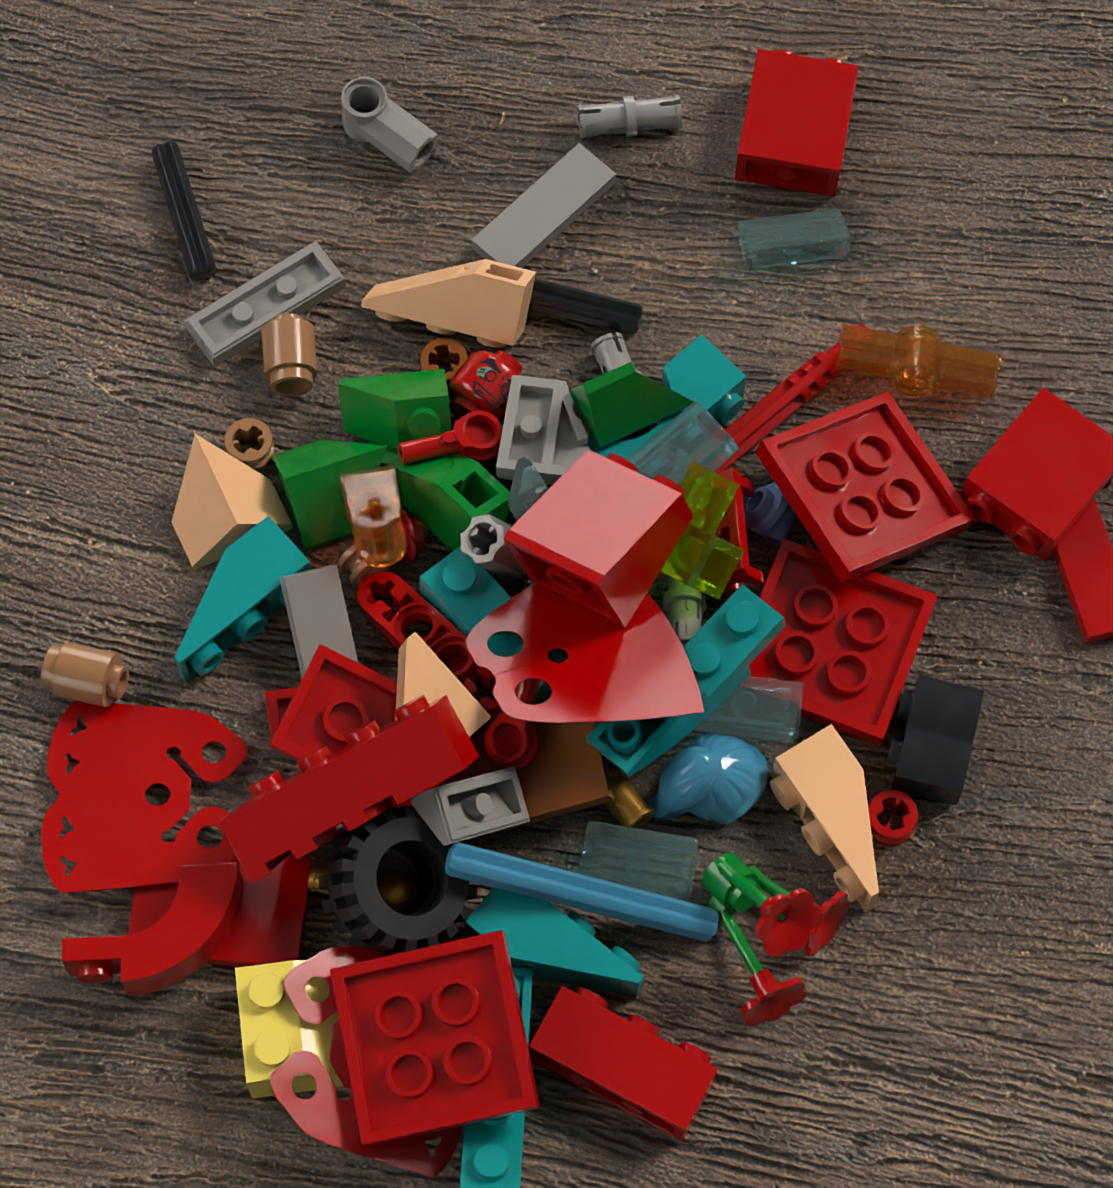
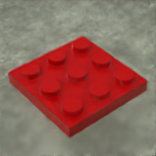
[755,391,976,583]
[734,538,938,747]
[330,930,540,1147]

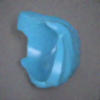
[646,732,770,825]

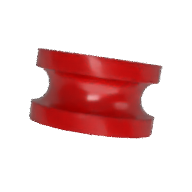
[868,790,918,847]

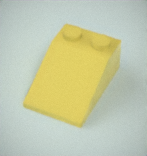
[235,960,343,1099]

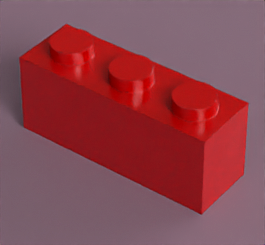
[528,986,718,1142]

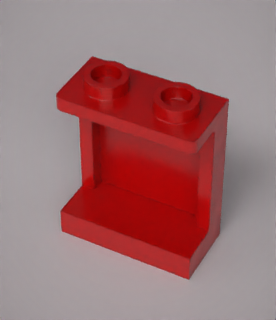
[734,49,859,197]
[961,387,1113,561]

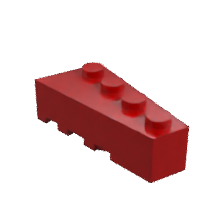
[218,695,479,884]

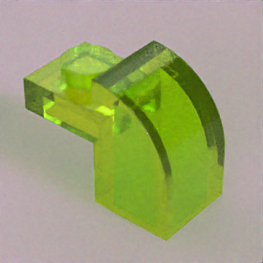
[661,461,744,599]

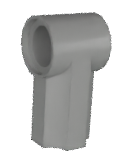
[341,77,438,172]
[460,514,530,584]

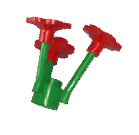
[702,853,849,1026]

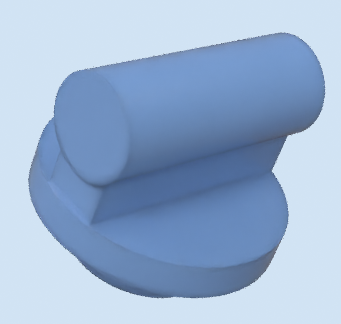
[744,483,796,548]

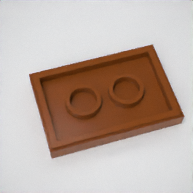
[440,703,614,842]

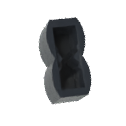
[884,675,984,806]

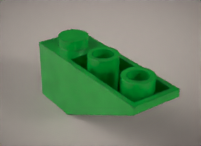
[367,441,514,552]

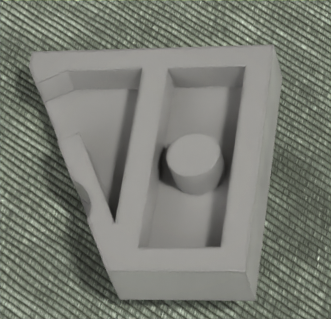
[496,375,590,485]

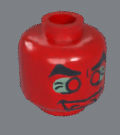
[447,350,522,426]

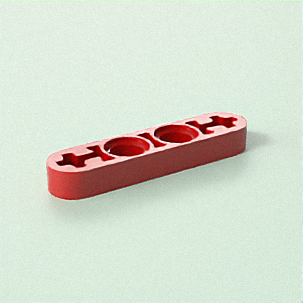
[357,571,503,724]

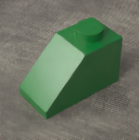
[338,369,452,449]

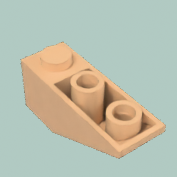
[361,259,536,348]
[770,724,879,913]

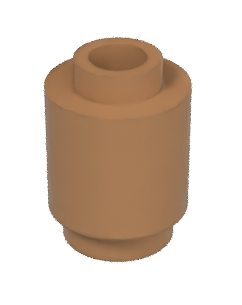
[261,313,318,396]
[41,642,129,707]

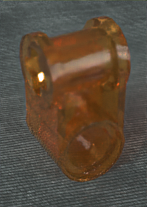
[339,465,406,567]

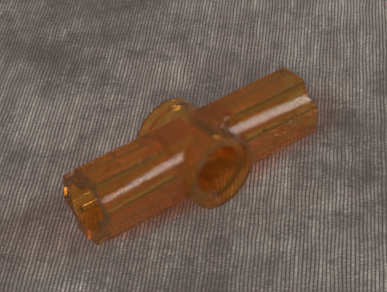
[835,324,1001,399]

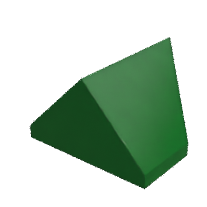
[569,362,696,448]
[272,439,387,552]

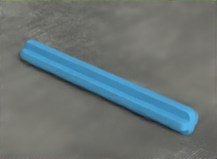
[445,842,719,942]

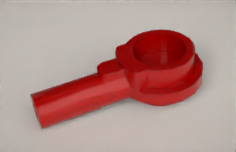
[398,410,503,464]
[484,678,541,770]

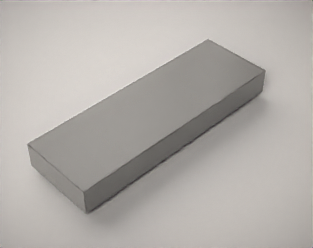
[471,143,616,268]
[184,241,346,367]

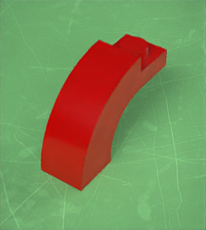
[62,862,243,996]

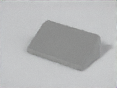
[410,766,530,846]

